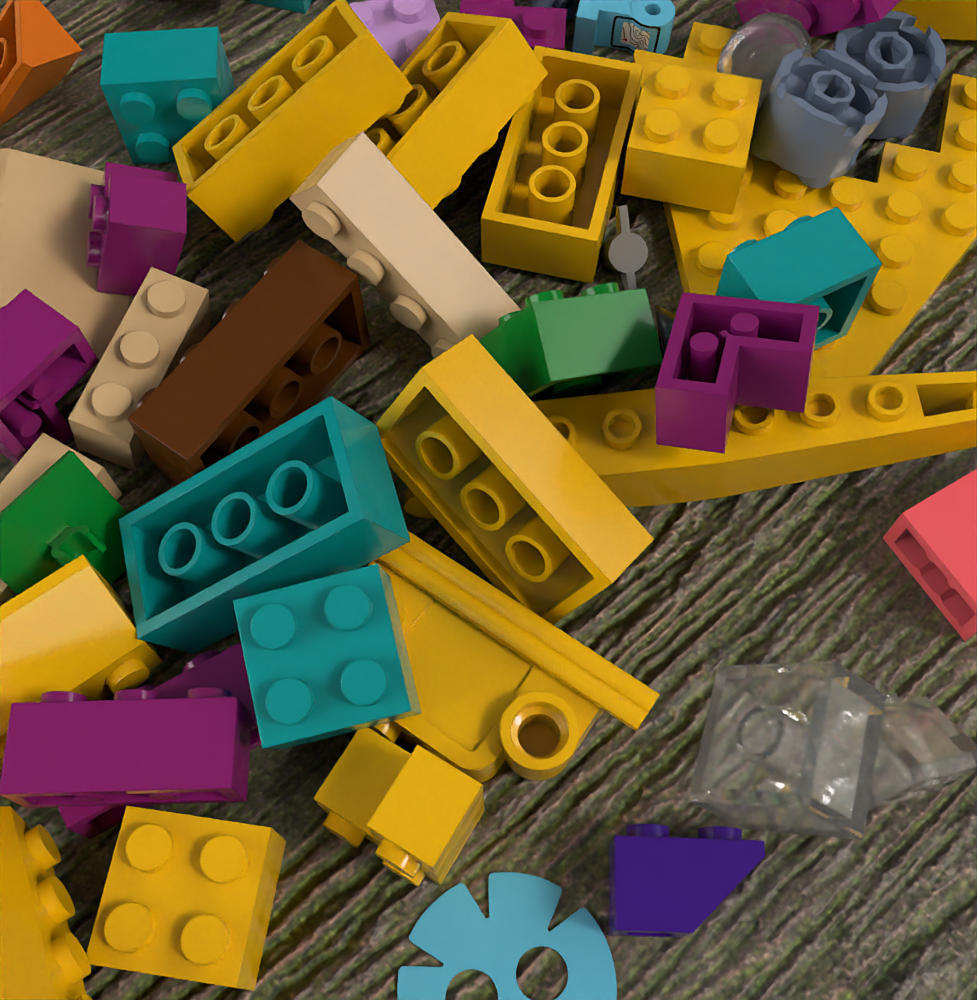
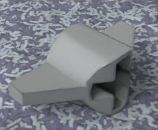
[601,205,648,290]

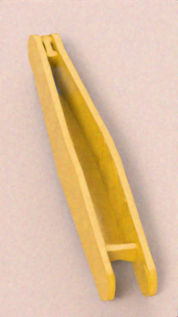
[404,371,977,519]

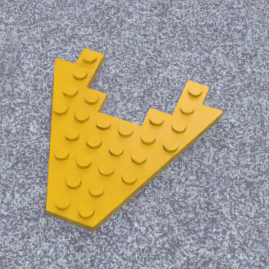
[632,22,977,378]

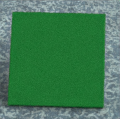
[0,450,128,595]

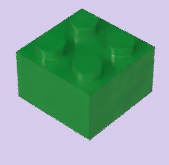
[479,283,663,401]

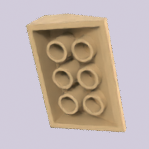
[0,148,133,375]

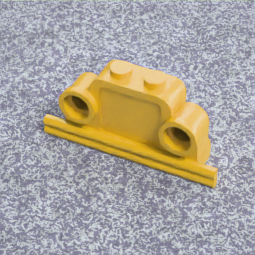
[368,530,660,783]

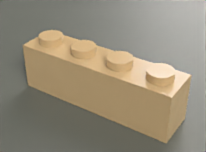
[289,131,521,359]

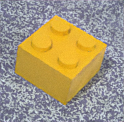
[620,60,763,215]
[86,805,286,991]

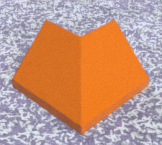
[0,0,83,126]

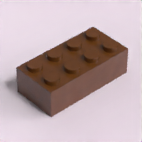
[127,240,371,486]

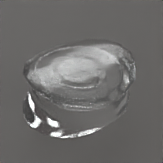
[717,12,813,109]

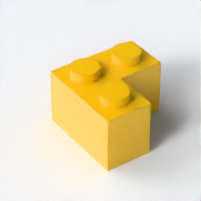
[313,728,485,887]

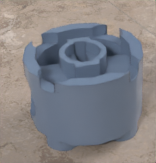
[832,11,946,140]
[750,48,888,188]

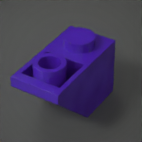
[608,824,765,938]

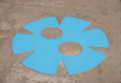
[397,872,617,1000]

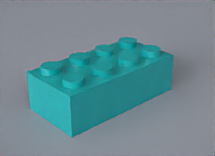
[118,396,410,654]

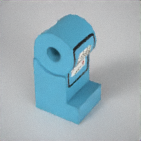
[572,0,675,55]

